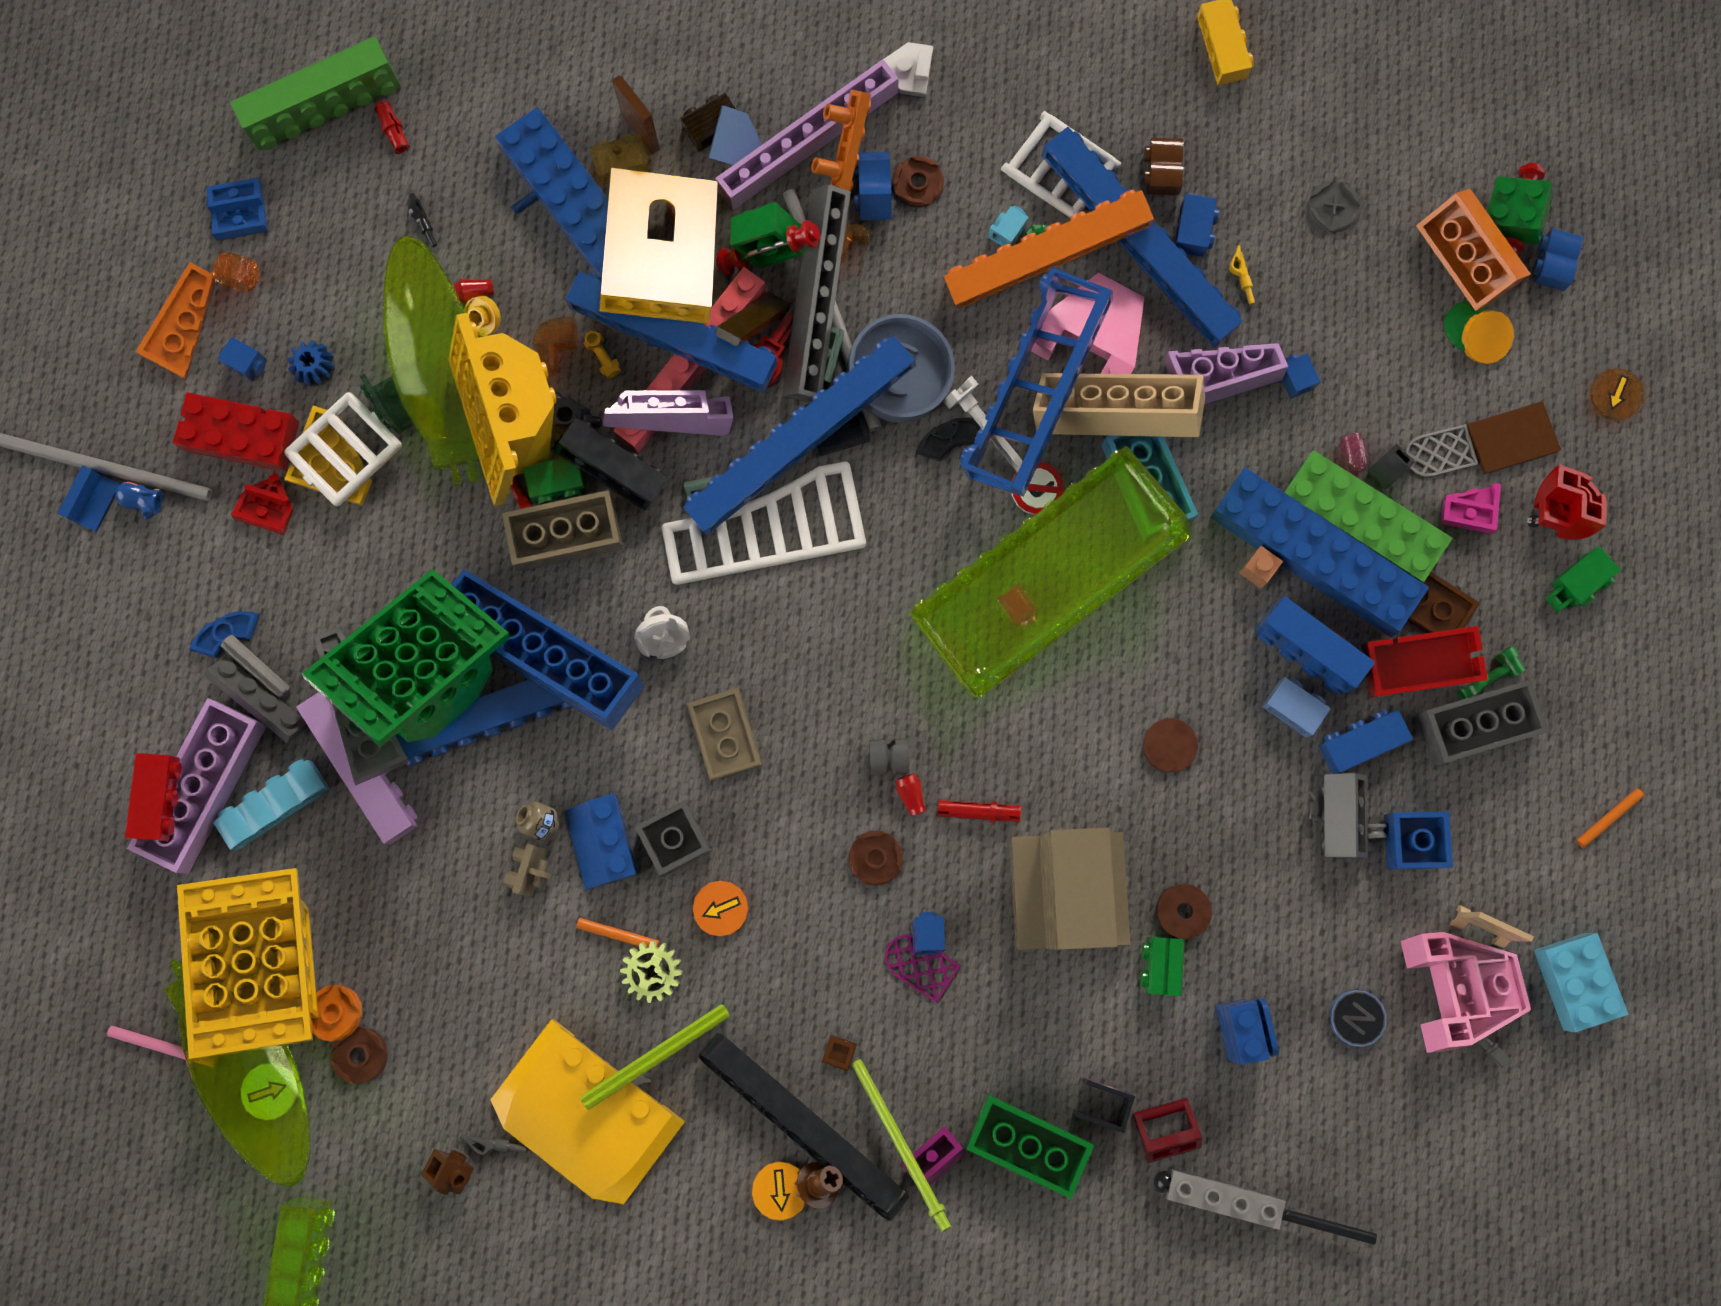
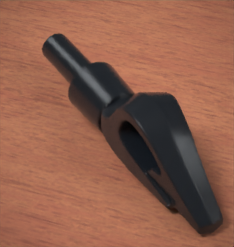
[408,193,438,248]

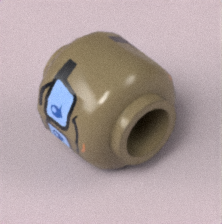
[516,801,559,841]

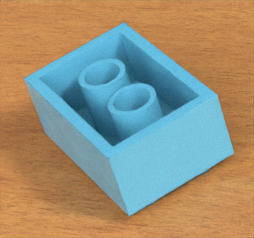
[1533,933,1629,1032]

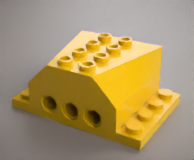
[448,313,556,506]
[177,868,319,1060]

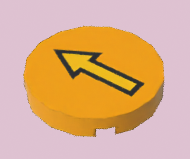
[752,1161,804,1220]

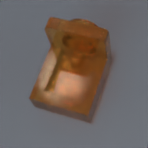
[841,223,871,263]

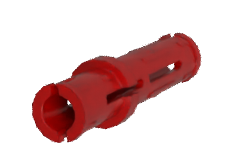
[938,799,1021,823]

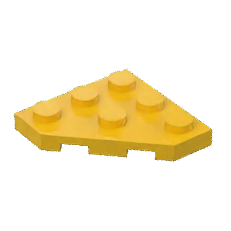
[285,406,372,506]

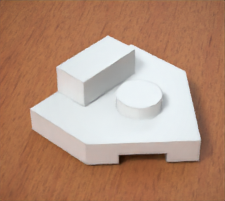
[883,42,933,97]

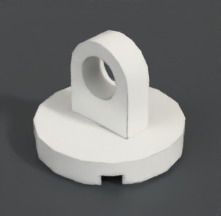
[635,606,690,659]

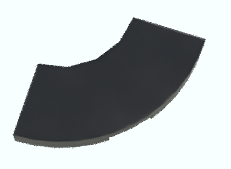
[915,417,981,462]

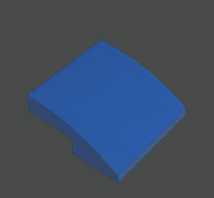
[207,178,268,241]

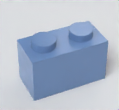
[1261,677,1331,738]

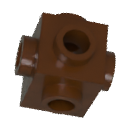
[421,1149,474,1195]

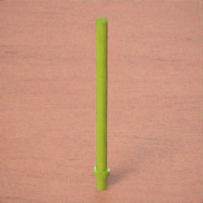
[852,1059,952,1233]

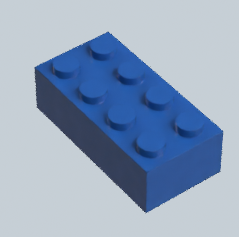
[1254,596,1375,695]

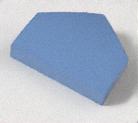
[708,106,762,166]

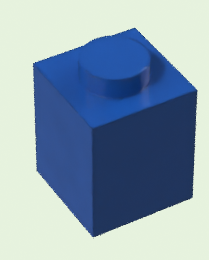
[217,337,266,381]
[1282,353,1321,399]
[912,912,945,955]

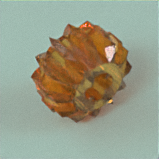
[212,252,260,292]

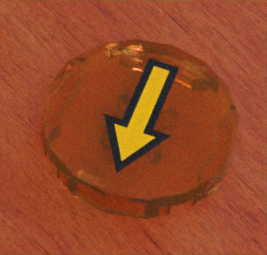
[1588,368,1645,421]

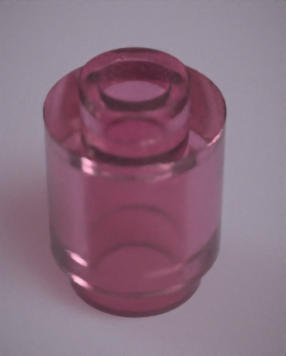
[1338,432,1370,474]

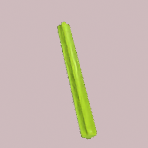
[580,1004,730,1110]

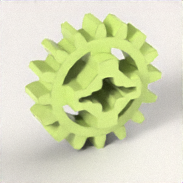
[620,940,682,1003]

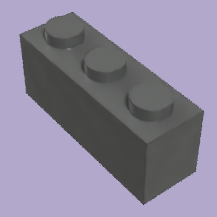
[1322,773,1368,859]

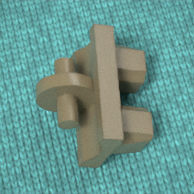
[504,844,553,897]

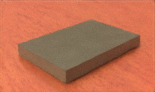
[686,687,763,782]

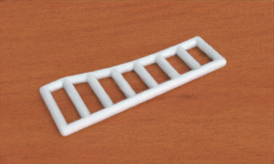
[662,461,866,585]

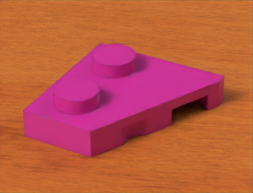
[1440,483,1501,534]

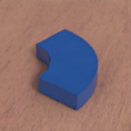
[189,611,260,658]

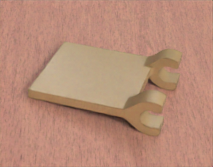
[1450,905,1534,949]

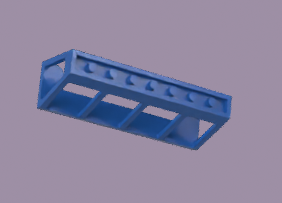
[960,267,1113,497]

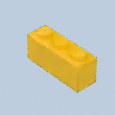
[1197,0,1254,85]

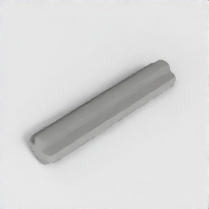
[221,635,290,698]

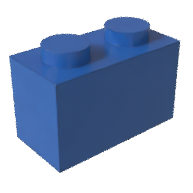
[1174,193,1219,257]

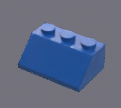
[564,794,639,891]

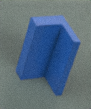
[57,465,120,532]

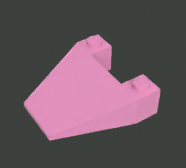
[1031,272,1144,374]
[1401,932,1531,1053]

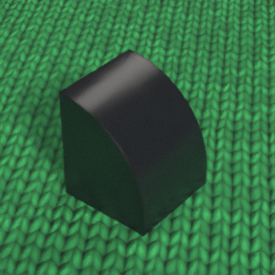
[1367,444,1415,490]

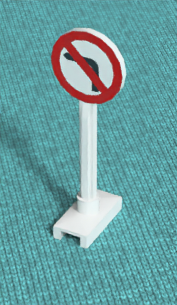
[943,376,1064,515]

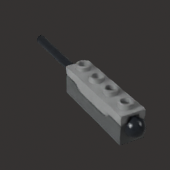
[1154,1167,1377,1245]

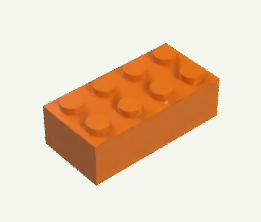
[1416,189,1531,311]

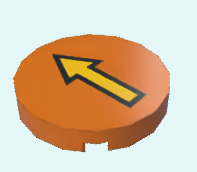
[693,881,749,937]

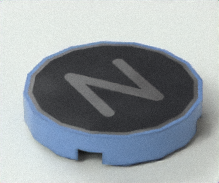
[1329,990,1387,1047]

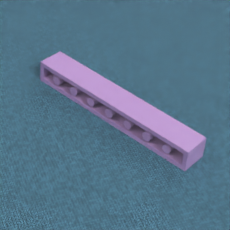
[715,59,899,210]

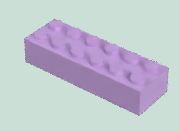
[127,698,267,874]

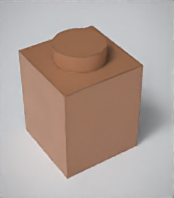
[1239,546,1283,588]

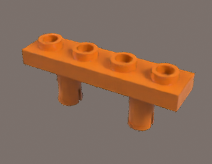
[811,89,871,192]

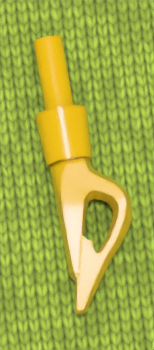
[1229,245,1255,305]

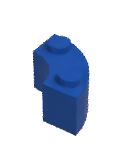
[853,152,892,220]

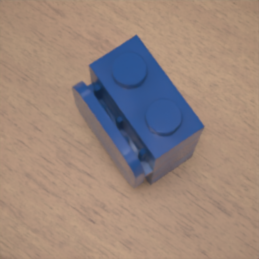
[1215,998,1279,1065]

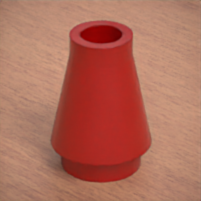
[453,279,494,305]
[895,773,926,816]

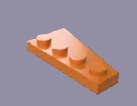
[136,262,216,380]

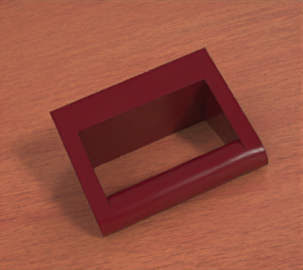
[1133,1098,1202,1163]

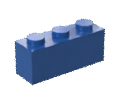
[1318,708,1413,774]

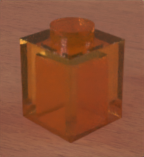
[997,583,1039,628]

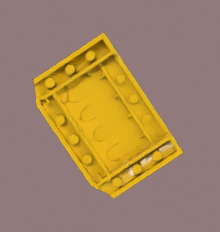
[490,1019,685,1204]

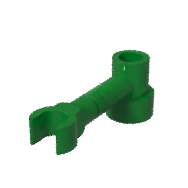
[1457,645,1526,700]

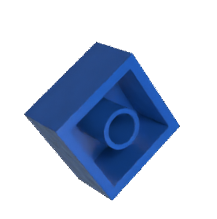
[1384,811,1453,870]

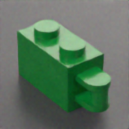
[1544,546,1621,613]

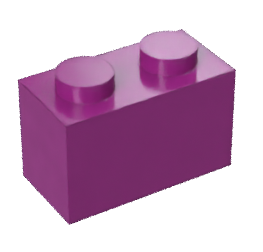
[901,1126,966,1186]

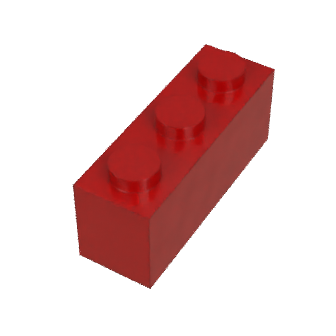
[125,753,182,841]

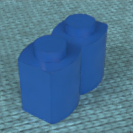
[1531,228,1583,291]

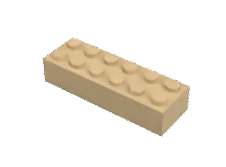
[1033,373,1205,437]

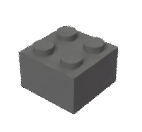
[635,800,712,877]

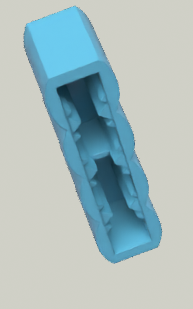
[213,759,330,851]

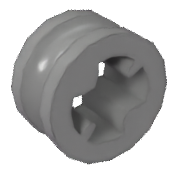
[1368,824,1387,839]

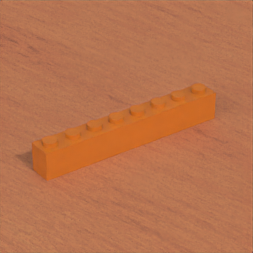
[944,190,1154,310]

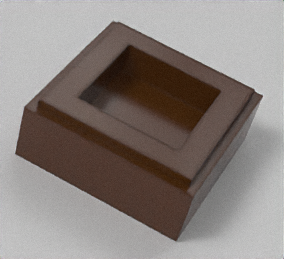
[822,1035,857,1071]

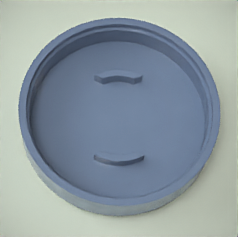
[847,314,955,423]

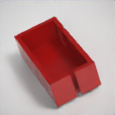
[172,392,300,472]
[1361,626,1488,698]

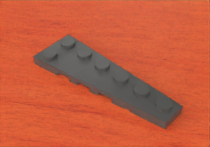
[314,627,408,786]

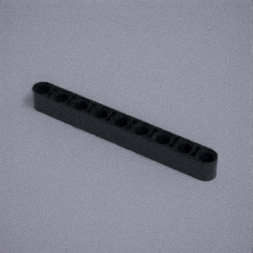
[698,1033,909,1221]

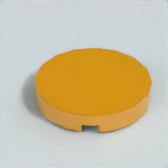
[1462,310,1514,364]

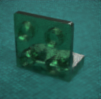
[359,373,426,434]

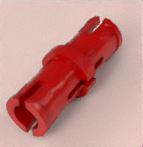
[374,100,410,154]

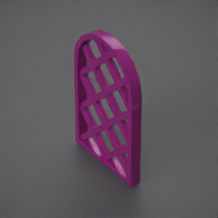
[885,935,961,1003]

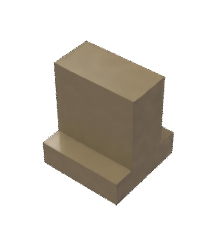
[1009,827,1131,950]

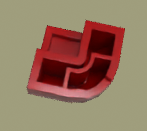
[1534,464,1607,540]

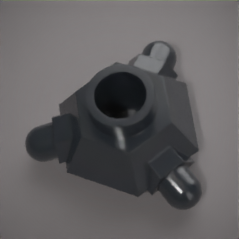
[550,391,602,450]

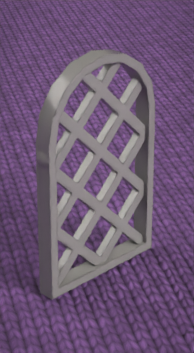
[1405,424,1478,477]

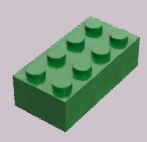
[964,1093,1094,1199]

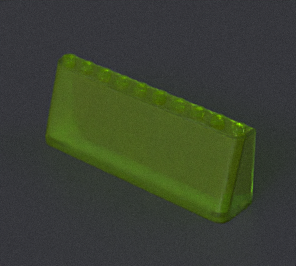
[909,446,1192,698]

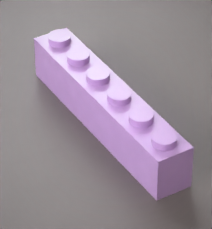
[296,692,418,845]

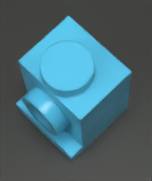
[988,206,1029,246]

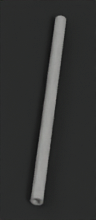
[783,189,882,432]
[0,433,212,501]

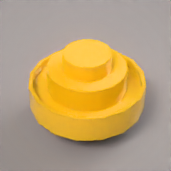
[464,296,501,336]

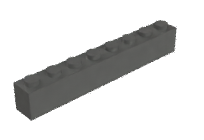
[782,184,851,402]

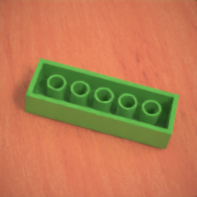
[230,36,401,151]
[1284,450,1453,583]

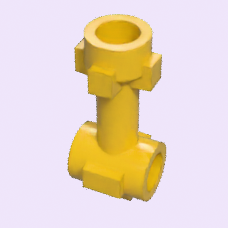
[583,330,621,379]

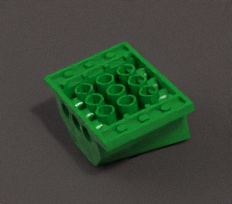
[302,569,510,747]

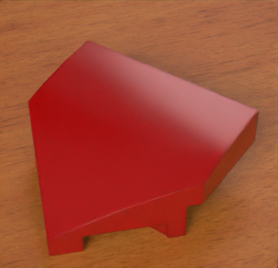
[231,473,293,535]

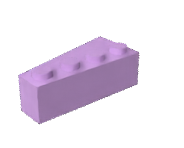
[1165,343,1288,404]

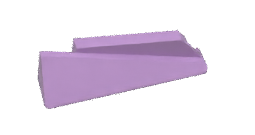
[603,390,733,436]

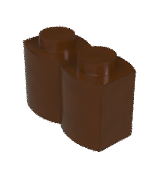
[1143,138,1183,195]

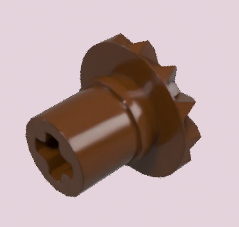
[795,1162,843,1210]

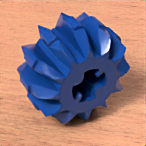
[287,340,335,387]

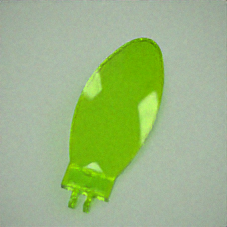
[383,236,480,486]
[164,958,311,1186]

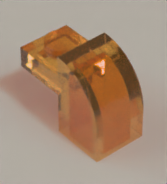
[532,317,579,377]

